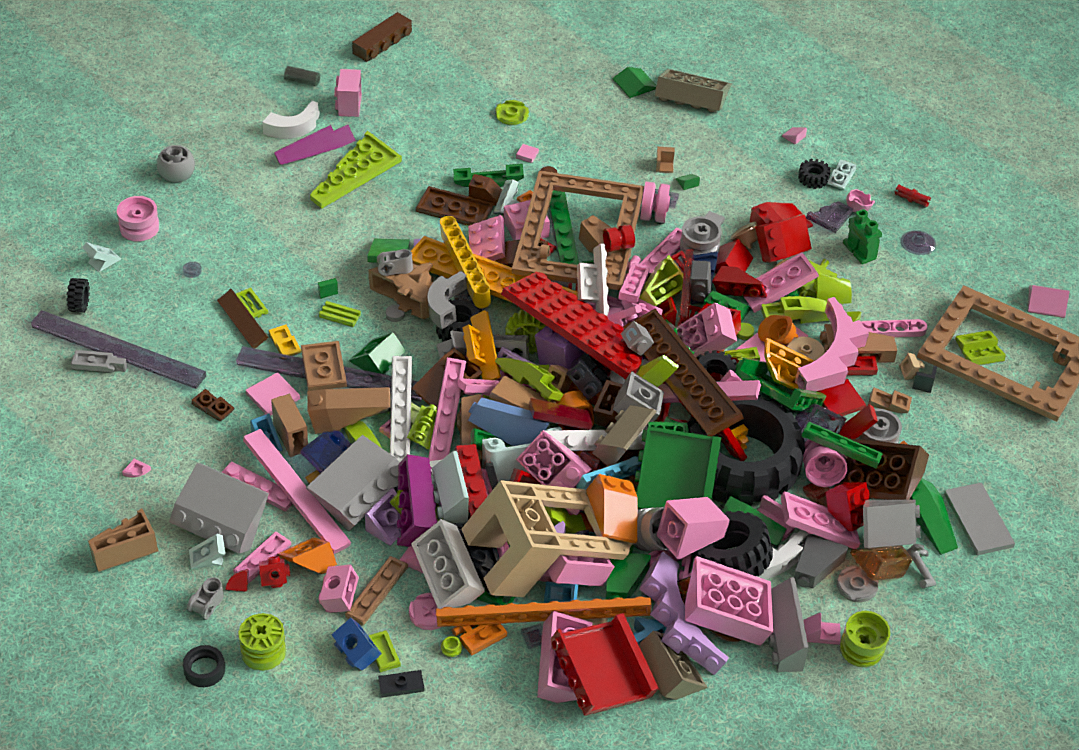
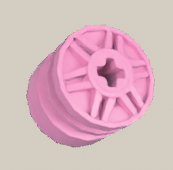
[803,439,847,487]

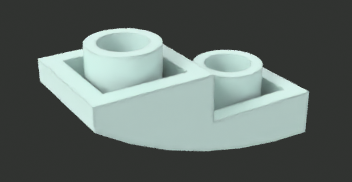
[827,159,857,190]

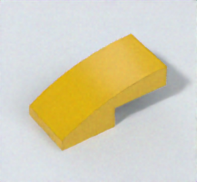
[269,324,301,359]

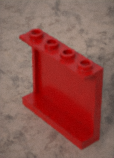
[550,613,659,716]

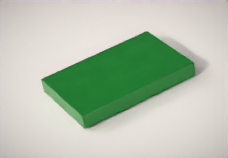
[367,238,410,263]

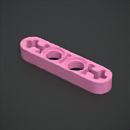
[860,319,927,337]

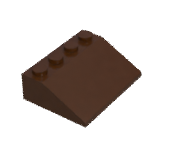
[834,438,929,500]

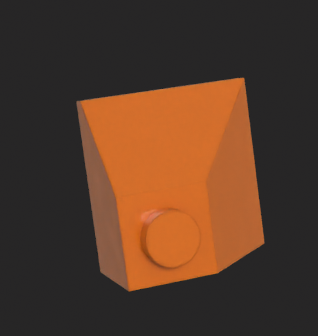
[277,537,337,574]

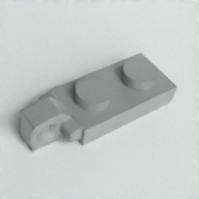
[70,350,127,372]

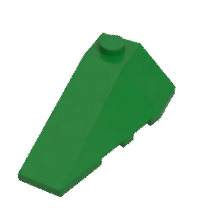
[909,478,958,555]

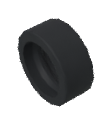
[183,645,225,687]

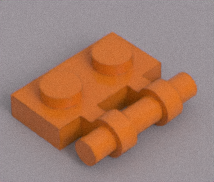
[452,624,507,656]

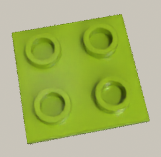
[406,404,456,450]

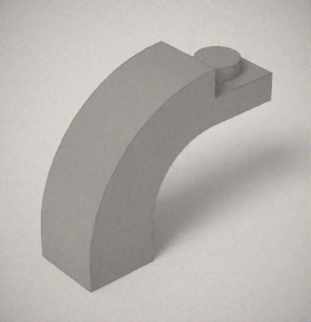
[427,271,467,329]

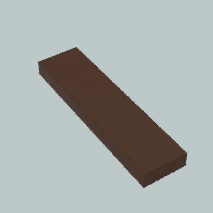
[217,289,269,349]

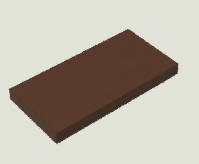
[416,186,494,226]

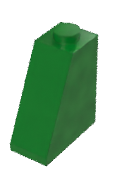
[605,553,651,600]

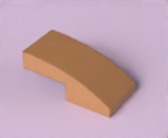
[868,387,912,413]

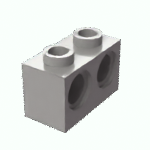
[493,335,530,360]

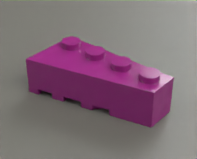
[397,454,438,547]

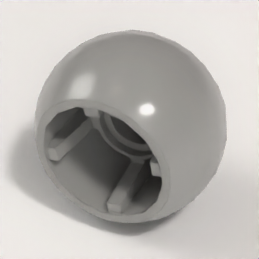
[156,145,195,183]

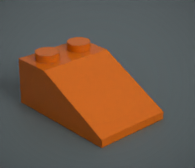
[586,474,637,544]

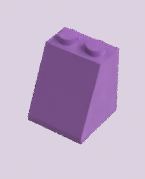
[535,326,585,369]

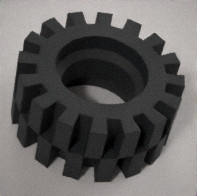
[798,159,831,189]
[66,278,90,313]

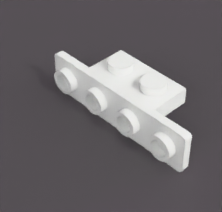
[577,244,609,316]

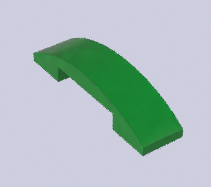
[453,163,524,187]

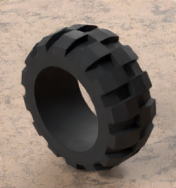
[687,394,805,506]

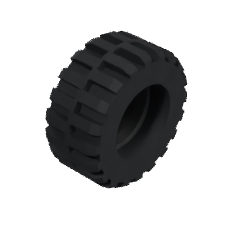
[692,511,773,576]

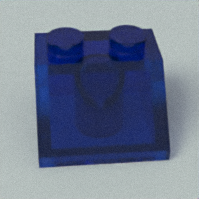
[300,430,352,473]

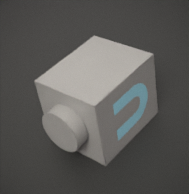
[621,321,654,356]

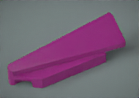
[274,124,356,165]

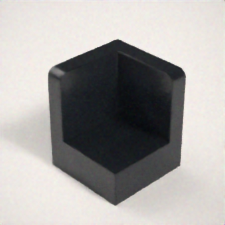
[912,366,937,393]

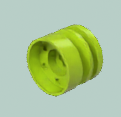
[840,610,890,668]
[238,613,286,671]

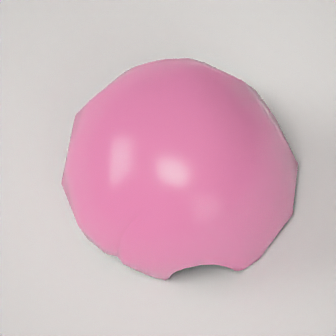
[846,189,875,213]

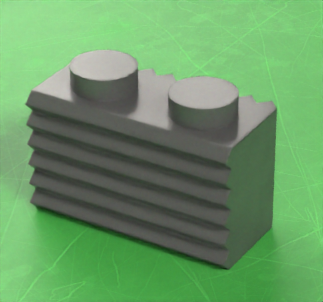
[690,261,711,302]

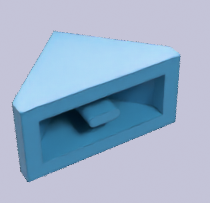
[250,413,283,452]
[544,582,578,603]

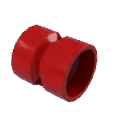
[603,224,635,252]

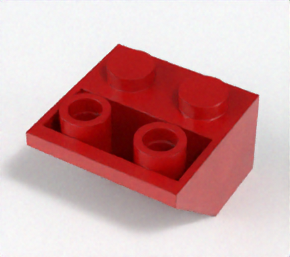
[825,482,870,531]

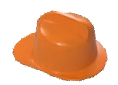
[758,315,798,345]

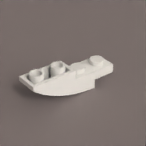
[756,530,809,580]

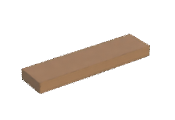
[345,556,408,626]

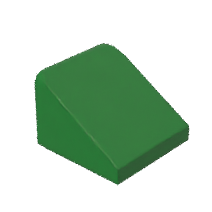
[676,174,700,190]

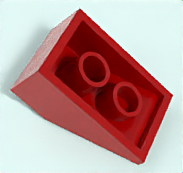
[749,202,813,228]
[755,214,812,262]

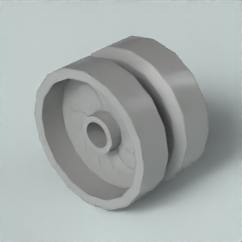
[680,216,722,256]
[856,408,902,443]

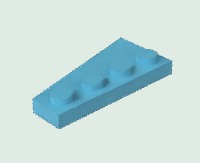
[576,456,642,489]

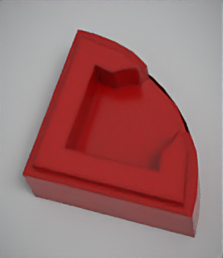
[225,569,249,591]

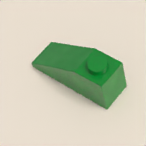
[722,496,787,547]

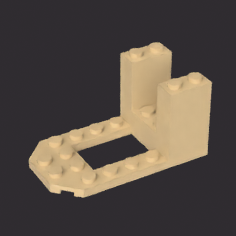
[461,480,633,597]

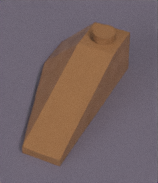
[307,387,390,434]

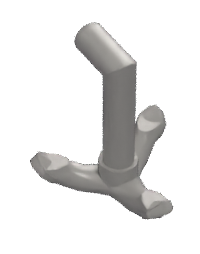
[896,544,936,588]

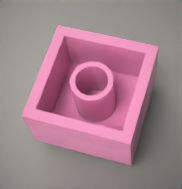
[334,69,362,117]
[504,200,550,240]

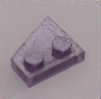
[806,201,853,233]

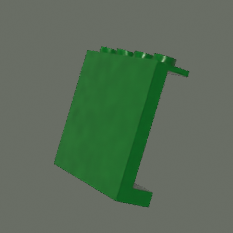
[735,358,826,412]
[635,426,721,508]

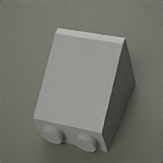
[863,500,920,548]

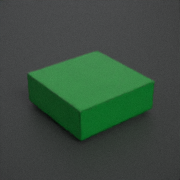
[318,278,338,299]

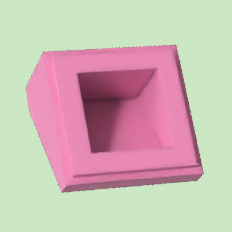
[782,127,807,145]

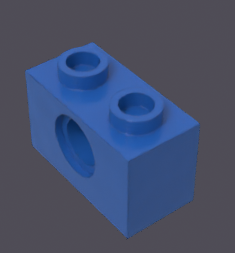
[331,618,382,670]

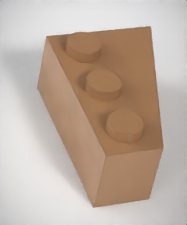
[579,215,632,258]
[88,508,158,572]

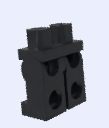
[566,352,611,400]

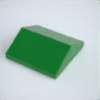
[613,67,657,98]

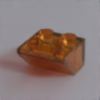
[850,545,913,581]

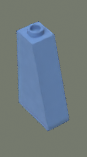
[468,397,550,446]

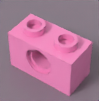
[319,564,359,613]

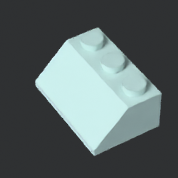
[431,451,469,524]

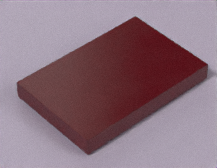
[529,398,593,430]

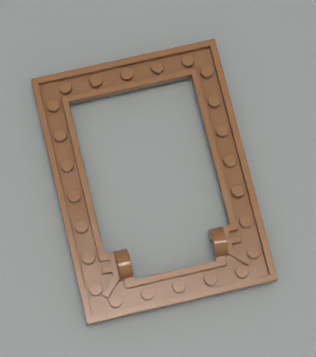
[512,171,644,290]
[917,285,1079,422]

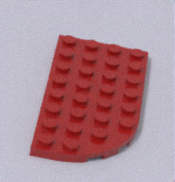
[501,271,642,380]

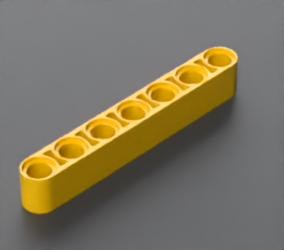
[440,216,491,308]

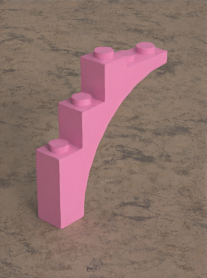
[795,297,869,391]

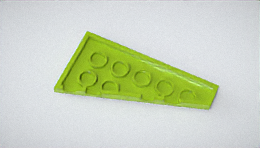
[310,131,402,209]

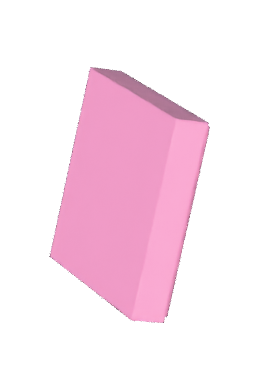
[246,372,300,416]

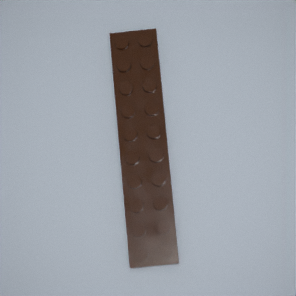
[623,309,743,437]

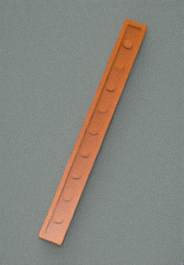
[436,596,651,627]

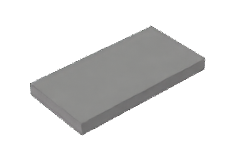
[944,482,1015,555]

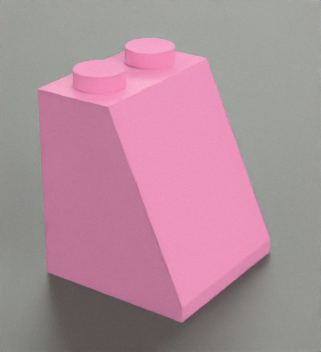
[656,497,730,559]

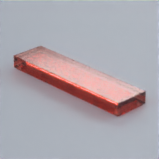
[680,249,694,324]

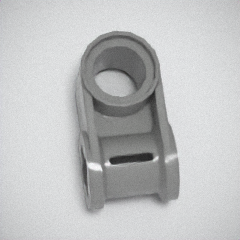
[377,249,413,276]
[187,577,224,620]

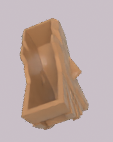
[368,263,433,319]

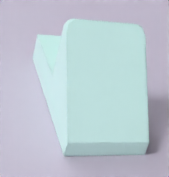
[493,179,520,214]
[83,242,121,272]
[189,534,225,569]

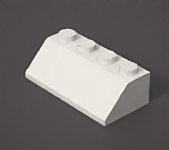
[411,519,485,609]

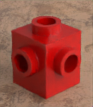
[259,556,291,588]

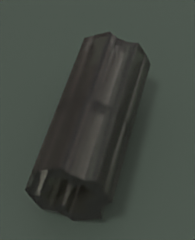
[284,66,321,86]

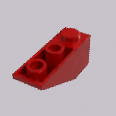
[712,266,767,298]

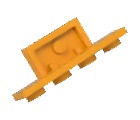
[463,310,501,380]

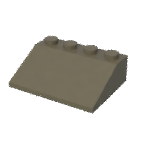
[655,69,732,112]

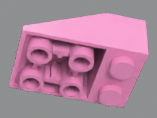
[676,303,737,358]
[516,430,592,488]

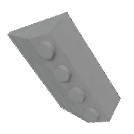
[306,435,400,531]
[169,463,269,553]

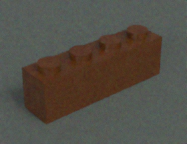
[352,12,412,62]

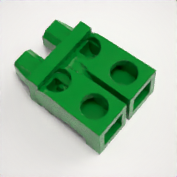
[843,209,882,264]

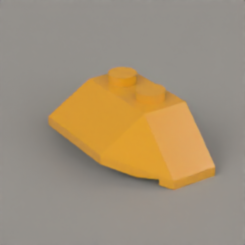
[764,338,814,390]

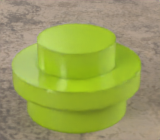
[441,636,462,657]

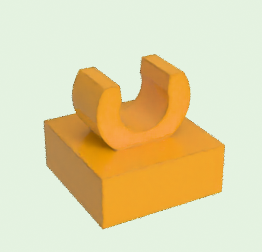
[731,424,749,450]

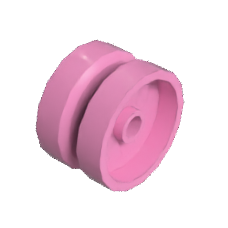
[640,181,670,223]
[117,196,159,241]

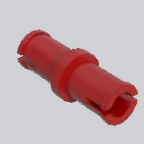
[894,184,931,207]

